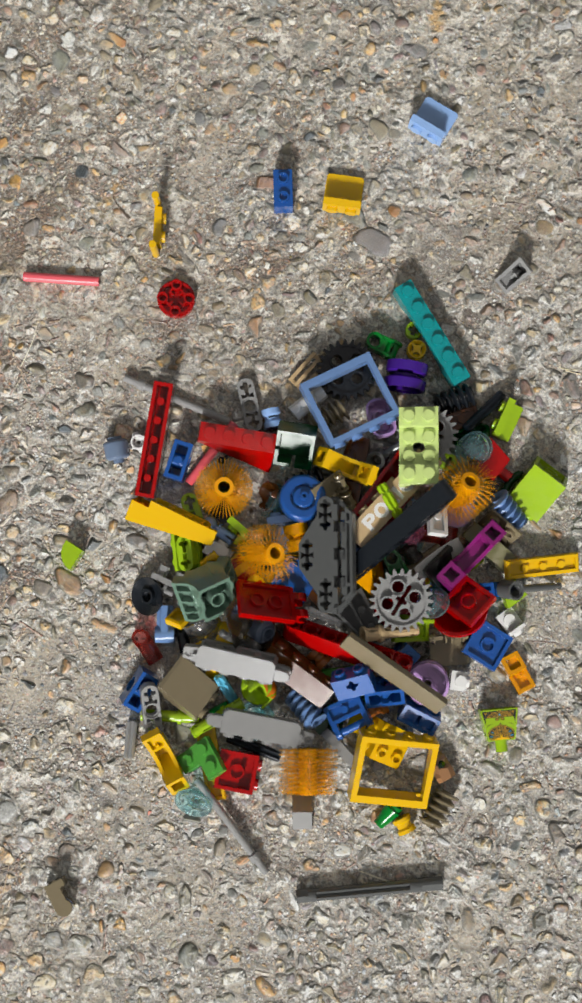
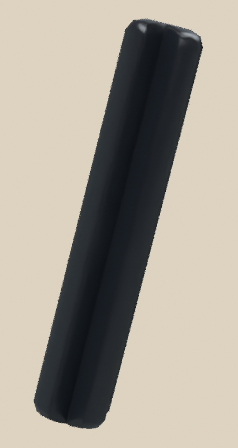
[462,391,506,433]
[226,735,282,762]

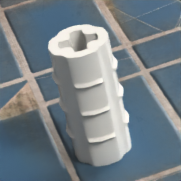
[288,387,328,421]

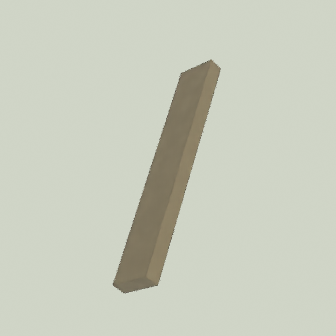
[339,632,448,714]

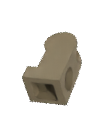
[44,875,75,917]

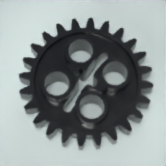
[316,339,378,401]

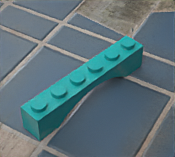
[393,279,471,389]

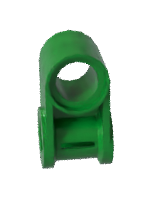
[365,332,403,360]
[382,550,409,576]

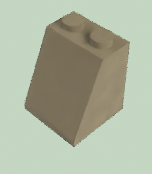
[158,655,220,721]

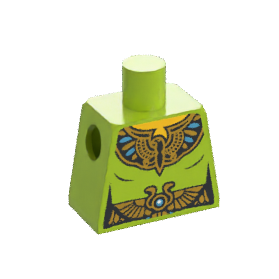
[478,706,518,752]

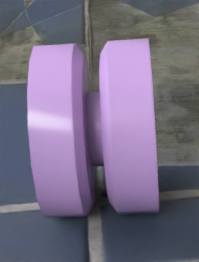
[410,659,450,705]

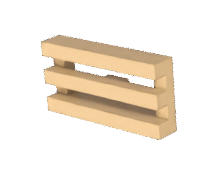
[288,352,322,390]

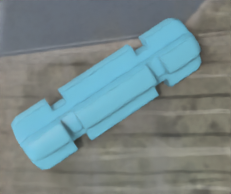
[214,673,238,704]

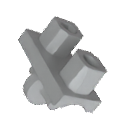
[151,564,184,597]

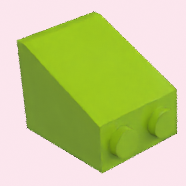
[509,456,568,522]

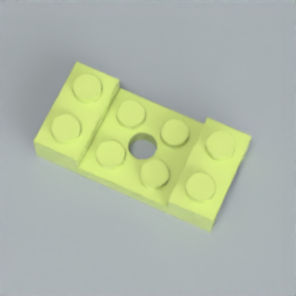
[399,406,439,487]

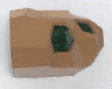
[427,751,456,784]

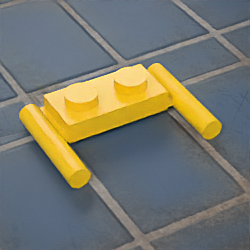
[149,191,167,258]

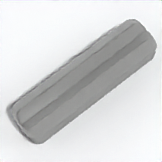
[124,720,138,759]

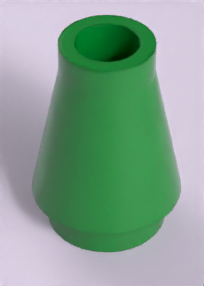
[374,805,403,829]

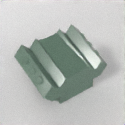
[171,556,238,623]

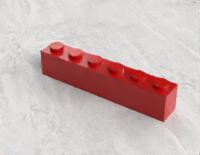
[135,380,175,499]

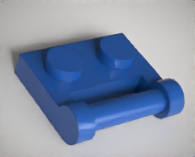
[323,696,374,741]

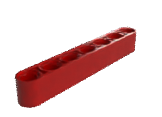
[283,619,413,672]

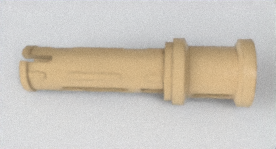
[359,624,419,643]

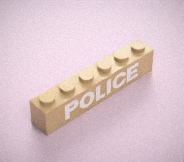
[356,448,442,548]

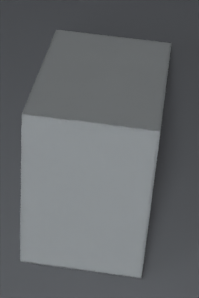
[495,256,533,294]
[292,789,312,829]

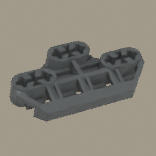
[299,496,356,614]

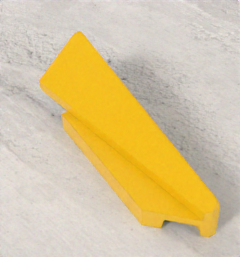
[125,496,218,546]

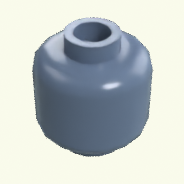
[103,435,130,464]
[246,619,275,644]

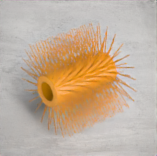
[428,455,497,525]
[195,458,253,519]
[230,523,299,583]
[278,747,338,797]

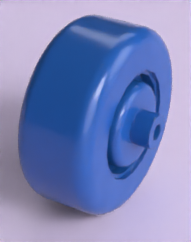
[279,474,326,523]

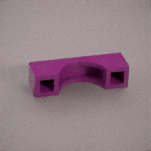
[436,519,507,591]

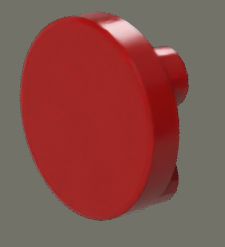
[157,279,195,319]

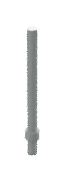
[123,374,231,425]
[194,777,270,875]

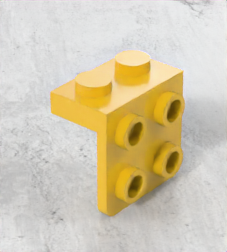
[322,173,364,216]
[365,716,408,769]

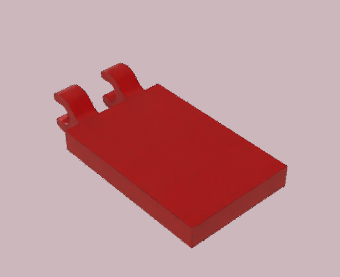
[236,579,309,625]

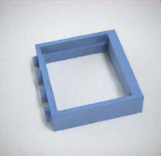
[299,351,399,449]

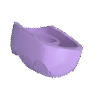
[366,398,397,439]

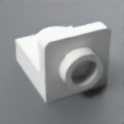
[495,607,526,637]

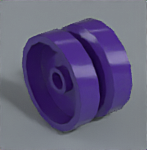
[384,358,429,394]

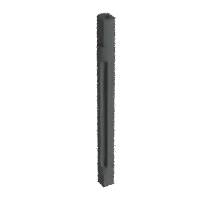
[296,876,443,903]

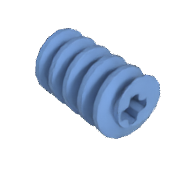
[490,489,528,530]
[285,689,327,729]

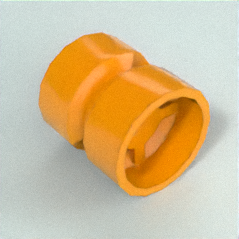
[282,522,312,552]

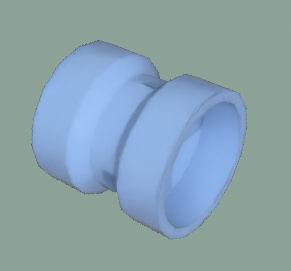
[261,407,282,430]

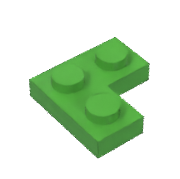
[177,736,227,781]

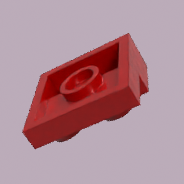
[441,575,497,628]
[213,748,263,795]

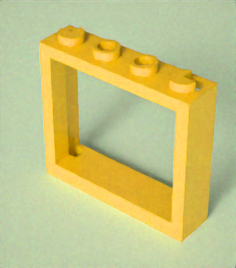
[347,727,440,809]

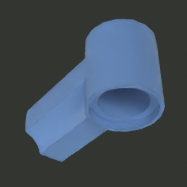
[155,605,175,643]

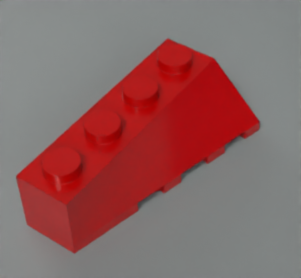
[197,421,277,473]

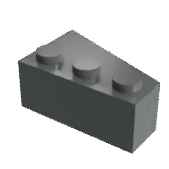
[328,587,389,645]

